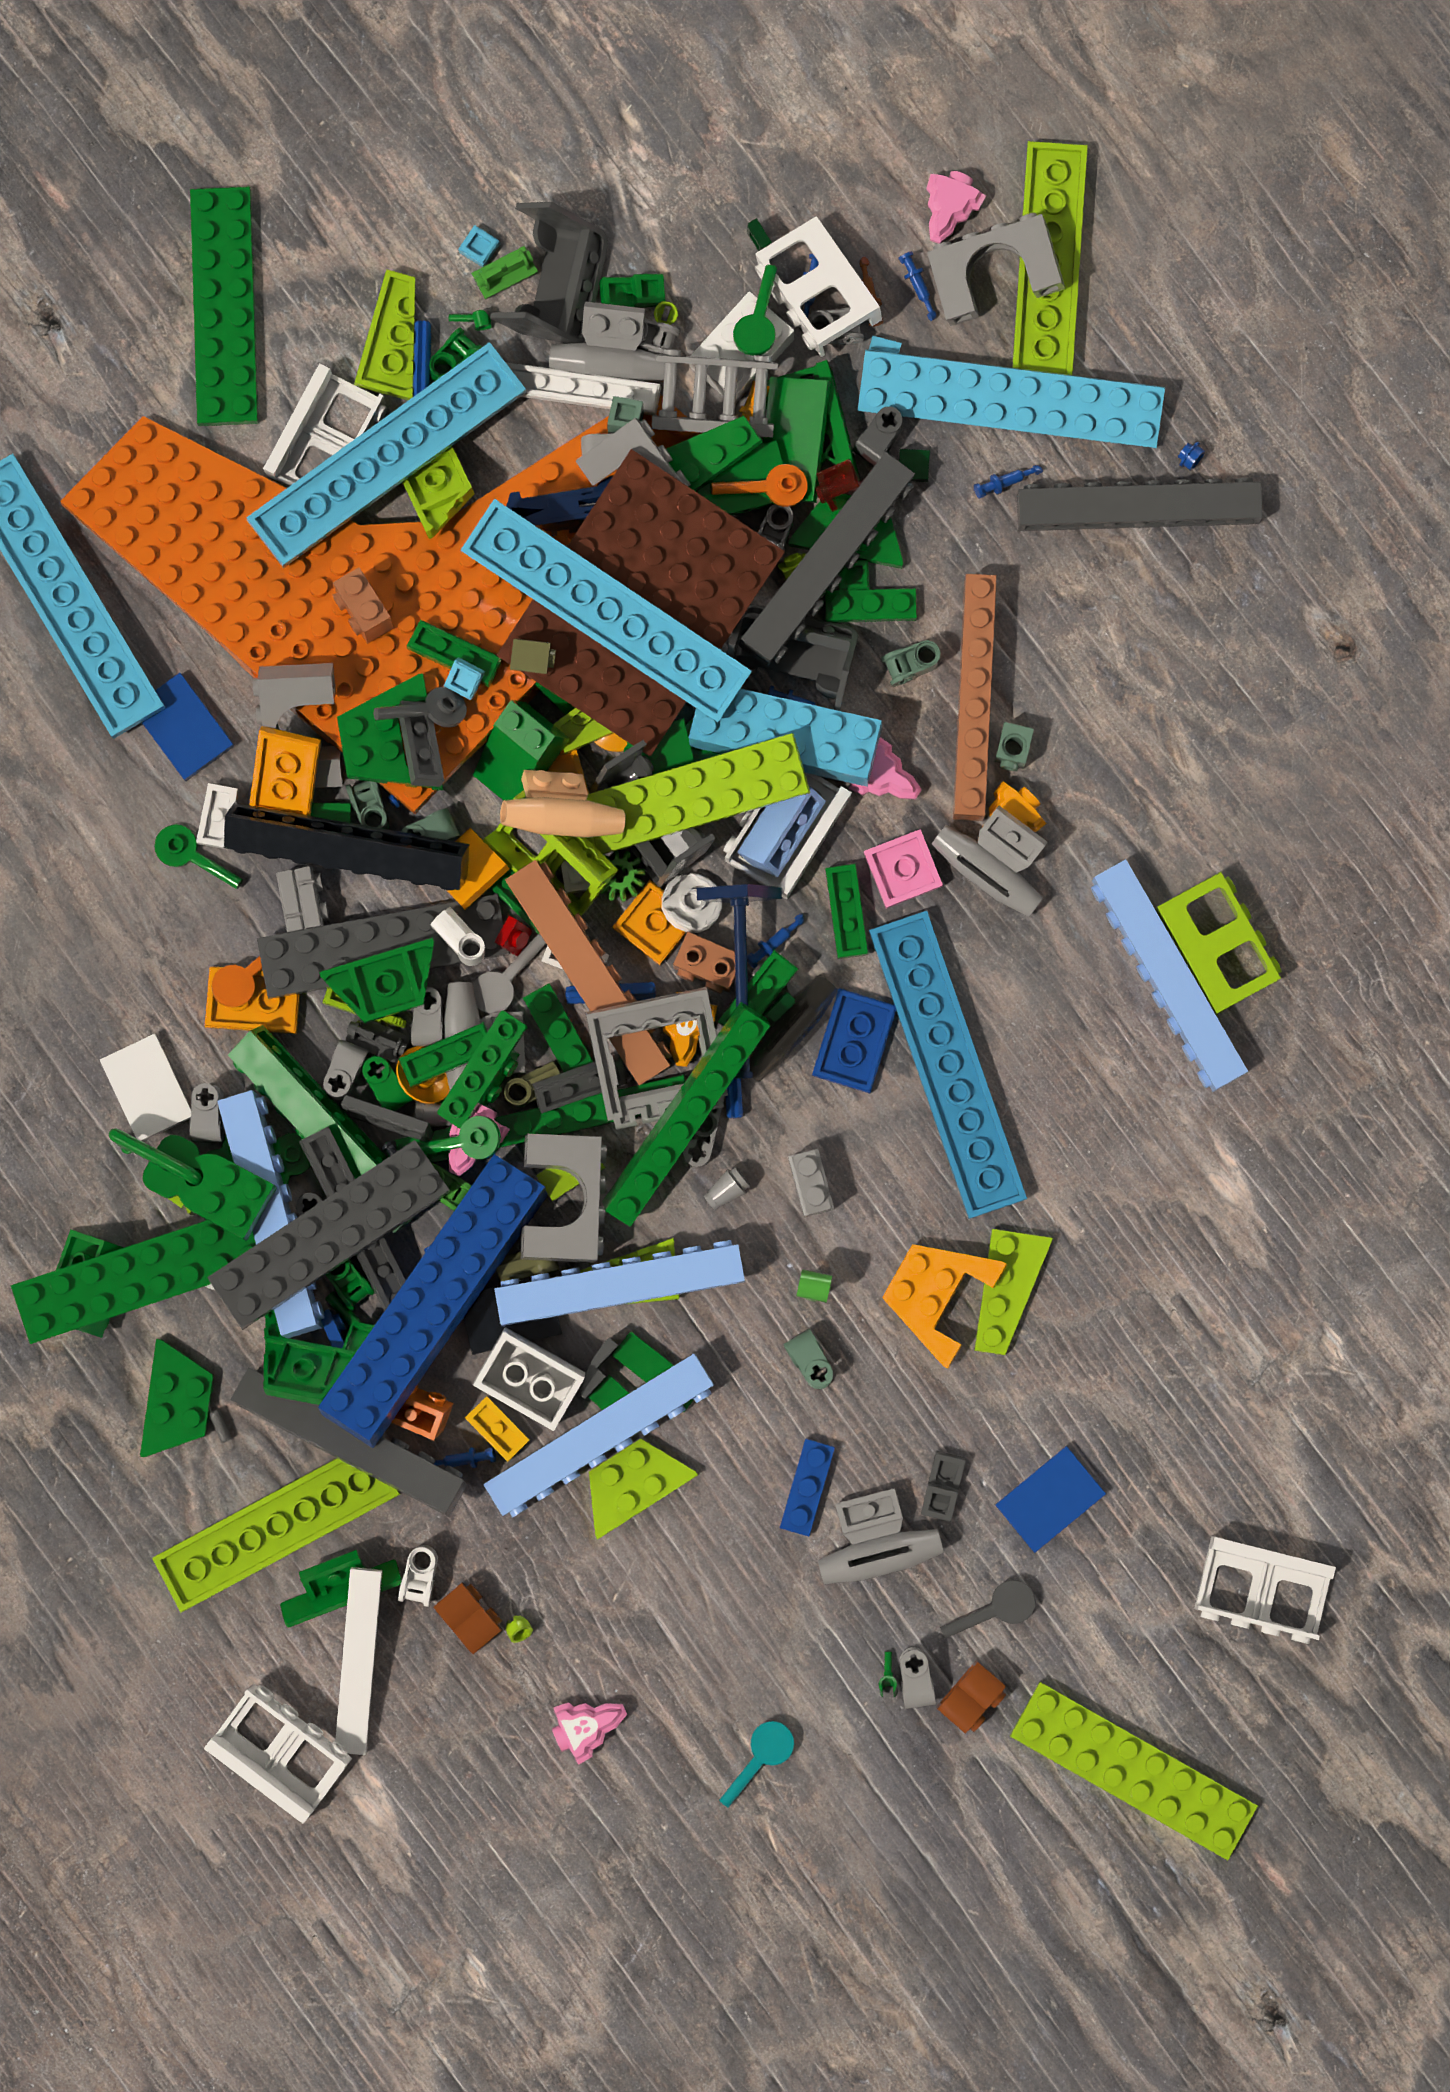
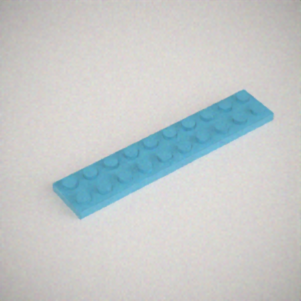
[246,342,526,568]
[858,349,1165,448]
[0,453,165,739]
[460,499,752,722]

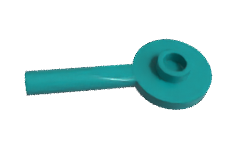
[719,1721,794,1808]

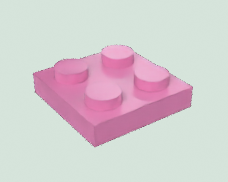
[864,829,943,909]

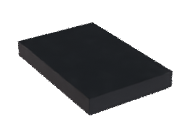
[464,1278,562,1355]

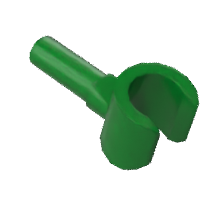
[448,310,492,331]
[878,1652,898,1697]

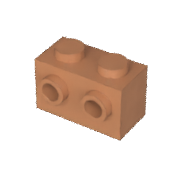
[332,567,394,644]
[673,931,735,994]

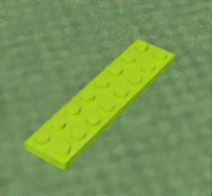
[1012,141,1088,375]
[586,733,810,855]
[152,1458,401,1613]
[1009,1681,1258,1860]

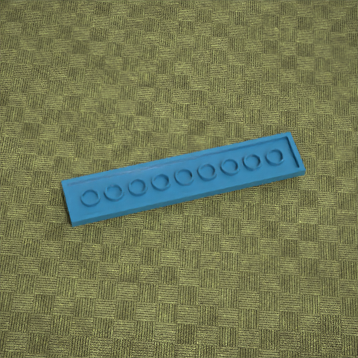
[869,911,1027,1219]

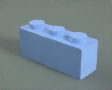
[738,786,826,878]

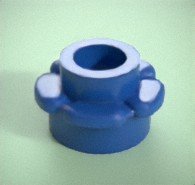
[1178,442,1205,471]

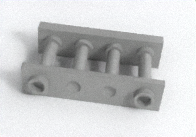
[652,349,778,437]

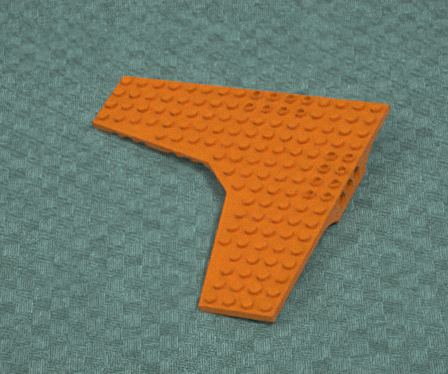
[60,394,702,814]

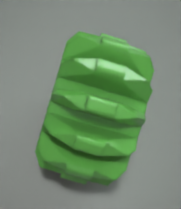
[600,850,646,902]

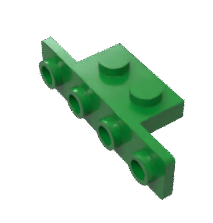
[437,1010,527,1129]
[280,1550,402,1628]

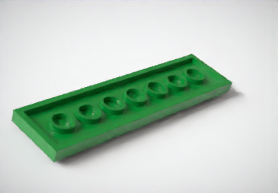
[190,187,259,426]
[10,1220,256,1344]

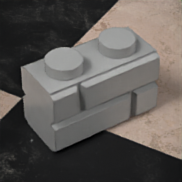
[276,866,329,933]
[788,1149,834,1218]

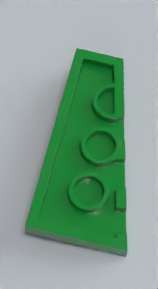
[666,416,763,492]

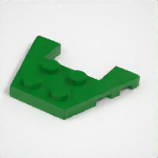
[337,673,444,791]
[263,1310,375,1405]

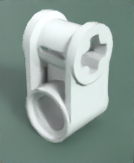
[398,1545,438,1607]

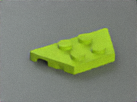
[402,446,475,539]
[589,1439,698,1539]

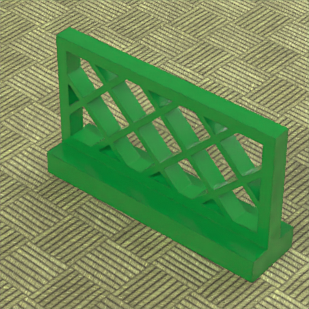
[766,360,861,490]

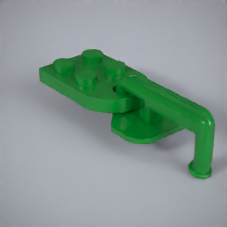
[109,1128,277,1241]

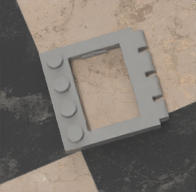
[585,987,728,1130]

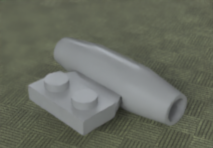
[549,302,665,383]
[931,805,1047,917]
[443,982,525,1090]
[818,1488,944,1584]

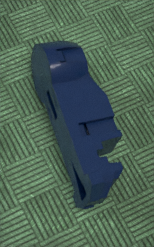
[506,475,614,536]

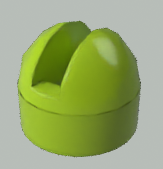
[654,301,678,325]
[505,1615,533,1643]

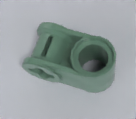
[880,640,940,687]
[345,781,390,830]
[401,808,460,841]
[783,1329,833,1389]

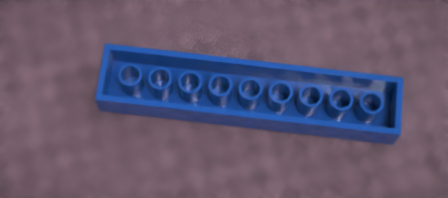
[318,1154,547,1448]

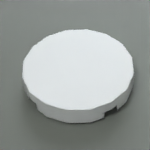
[661,873,722,933]

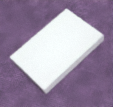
[100,1034,191,1141]

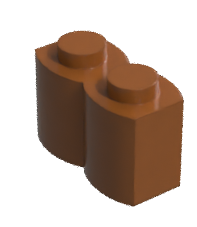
[433,1582,502,1654]
[936,1660,1006,1734]

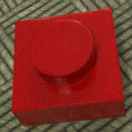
[494,916,533,957]

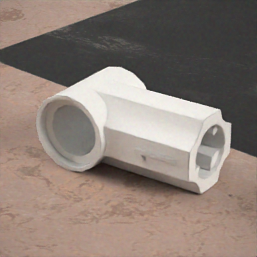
[430,907,485,966]

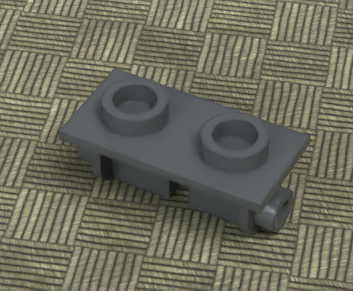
[345,1015,411,1064]

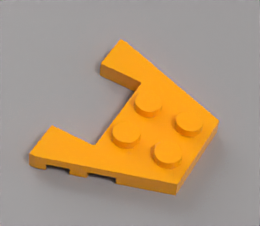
[882,1244,1008,1369]

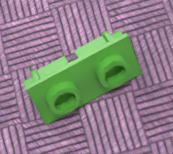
[471,246,538,300]

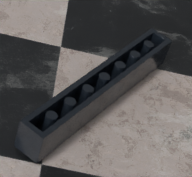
[224,803,470,890]

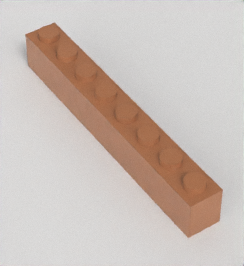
[953,574,997,821]
[505,859,672,1086]

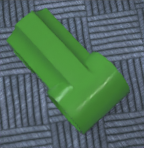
[796,1269,832,1303]

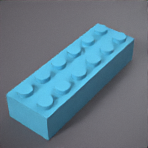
[689,688,882,787]

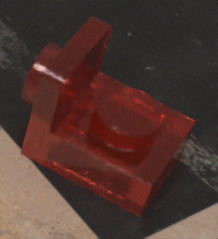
[815,459,859,512]

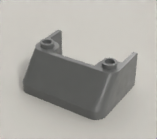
[490,202,608,344]
[727,604,858,711]
[590,740,715,887]

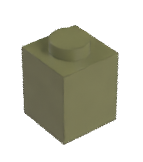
[510,638,556,674]

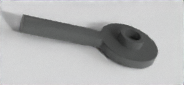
[373,687,467,727]
[940,1580,1035,1639]

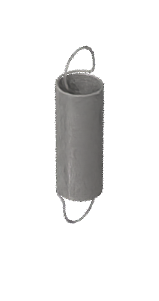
[209,1402,233,1450]

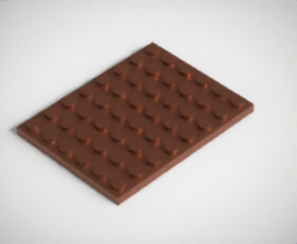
[496,449,785,756]

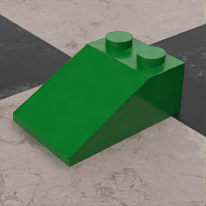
[473,700,570,801]

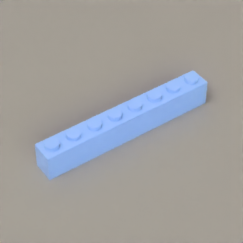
[1091,859,1248,1092]
[217,1090,325,1338]
[494,1240,745,1326]
[483,1354,714,1518]

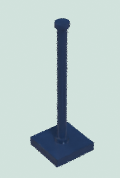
[697,884,782,1079]

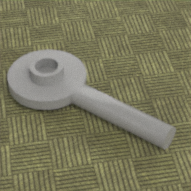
[473,933,546,1014]

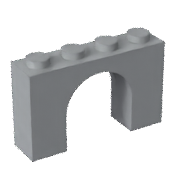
[927,213,1065,326]
[576,417,691,486]
[253,663,344,788]
[521,1134,607,1262]

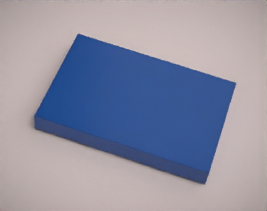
[142,673,234,782]
[812,988,896,1094]
[995,1446,1106,1553]

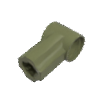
[504,1061,560,1109]
[496,1252,560,1282]

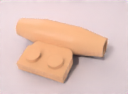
[500,770,625,838]

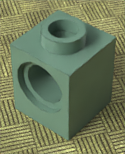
[607,396,644,434]
[994,722,1034,771]

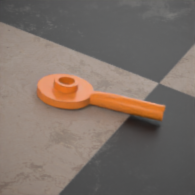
[711,464,808,507]
[211,956,262,1008]

